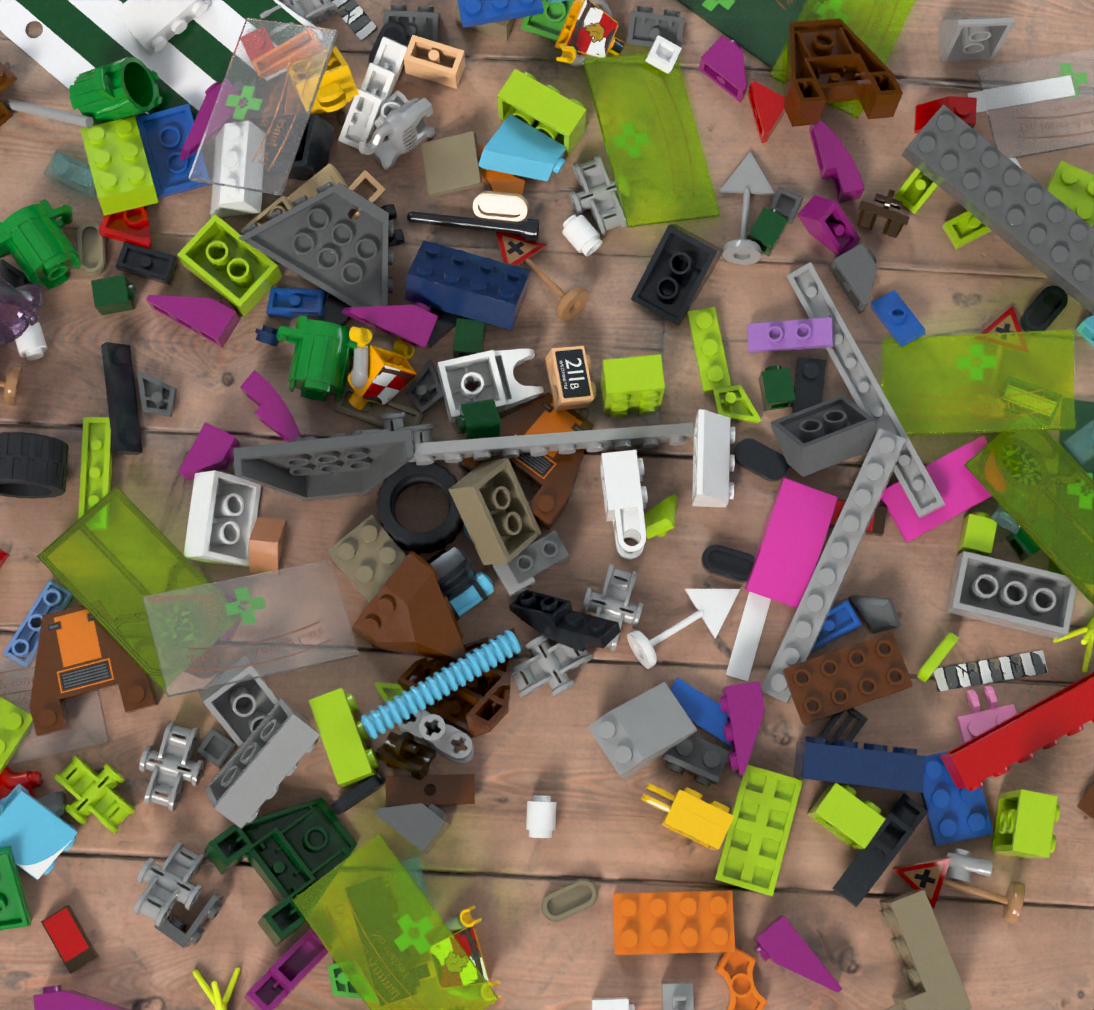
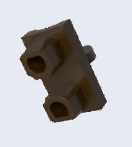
[858,189,910,238]
[375,732,436,780]

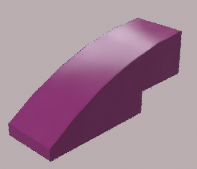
[809,120,865,203]
[240,370,302,442]
[244,926,333,1010]

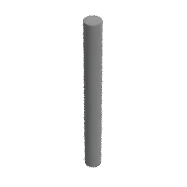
[4,98,93,128]

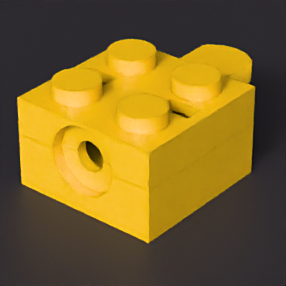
[286,46,359,114]
[640,783,734,851]

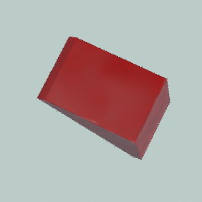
[747,81,786,143]

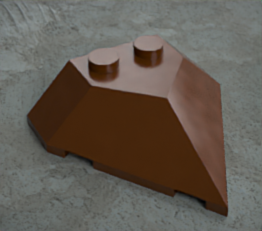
[352,551,467,663]
[397,628,515,738]

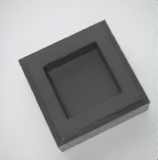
[769,187,804,224]
[195,728,237,769]

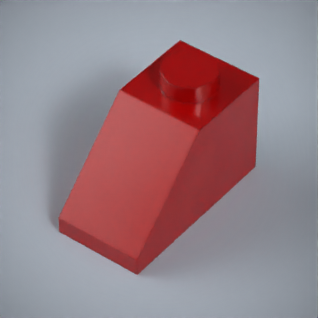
[914,96,977,133]

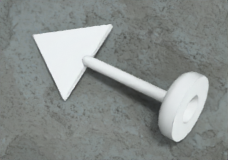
[627,589,740,669]

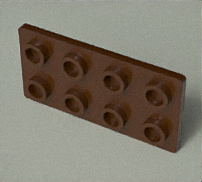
[783,632,913,725]

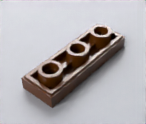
[386,774,475,807]

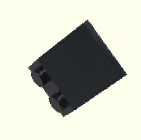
[249,114,334,180]
[631,224,723,326]

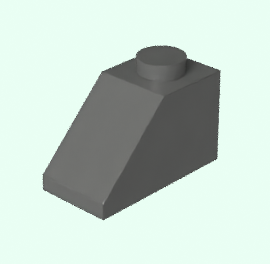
[829,243,877,314]

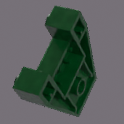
[204,797,357,947]

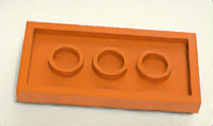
[613,890,735,955]

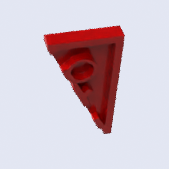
[98,206,152,249]

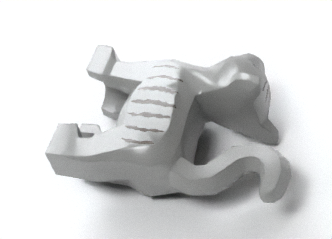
[358,98,436,170]

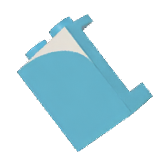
[0,783,78,880]

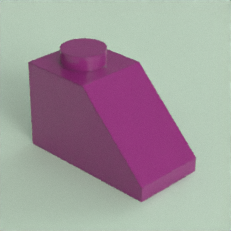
[699,35,747,102]
[797,195,860,257]
[178,422,240,481]

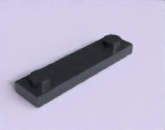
[101,342,143,455]
[788,357,826,468]

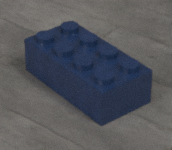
[404,240,531,330]
[794,736,926,793]

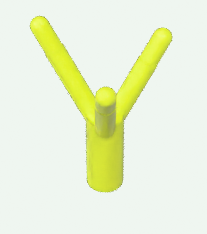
[1053,617,1094,673]
[192,967,241,1010]

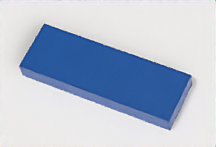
[670,677,732,748]

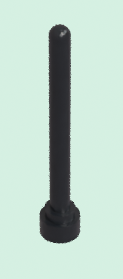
[407,211,539,242]

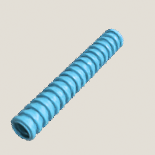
[361,630,521,739]

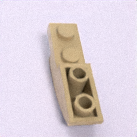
[241,163,348,230]

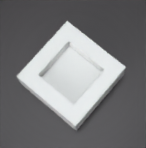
[645,35,682,74]

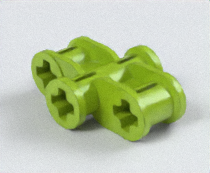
[54,754,137,834]

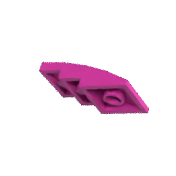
[881,435,1011,543]
[745,477,838,608]

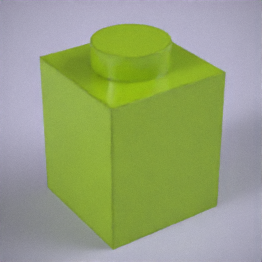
[957,512,998,556]

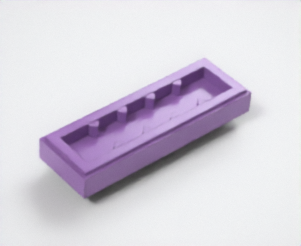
[748,317,834,353]

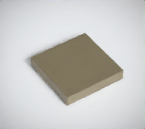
[421,131,483,198]

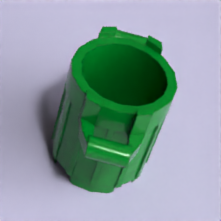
[69,57,162,126]
[0,199,81,290]
[276,316,370,401]

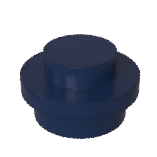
[255,325,279,347]

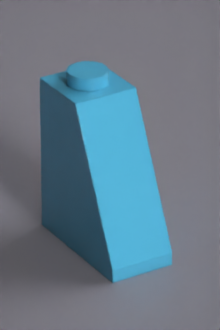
[478,114,567,182]

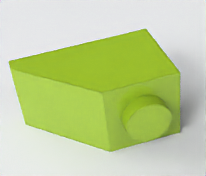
[894,168,940,214]

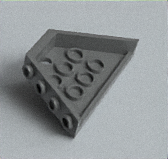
[239,182,394,307]
[233,429,416,501]

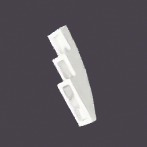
[338,37,408,150]

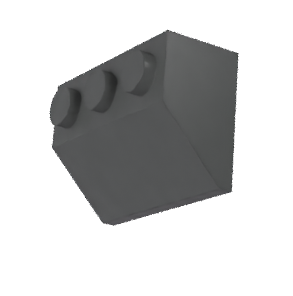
[771,395,875,477]
[375,803,450,853]

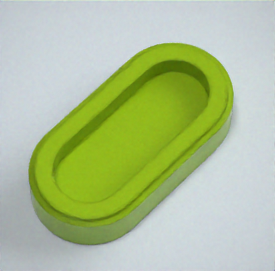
[917,632,960,683]

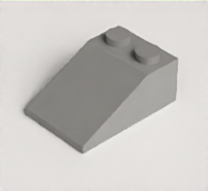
[938,16,1015,62]
[198,657,280,747]
[588,682,698,780]

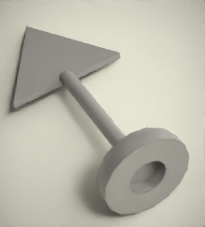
[719,151,775,265]

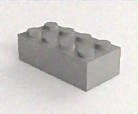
[945,551,1078,639]
[205,698,320,829]

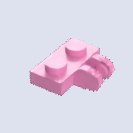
[955,685,1017,744]

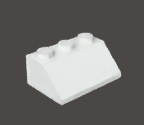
[114,0,212,56]
[210,122,267,217]
[692,409,735,508]
[183,470,261,567]

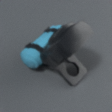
[426,547,495,621]

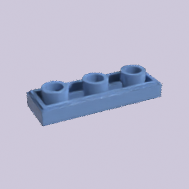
[3,579,74,668]

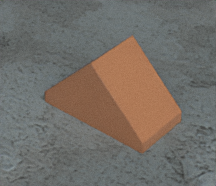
[249,517,287,577]

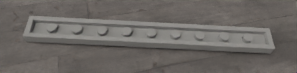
[786,262,946,519]
[408,423,694,465]
[761,428,907,704]

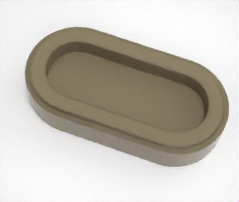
[76,221,107,277]
[541,879,598,922]

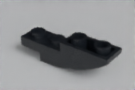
[509,590,621,652]
[832,793,928,907]

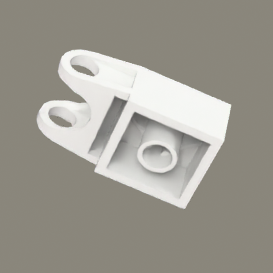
[436,349,545,423]
[600,450,648,560]

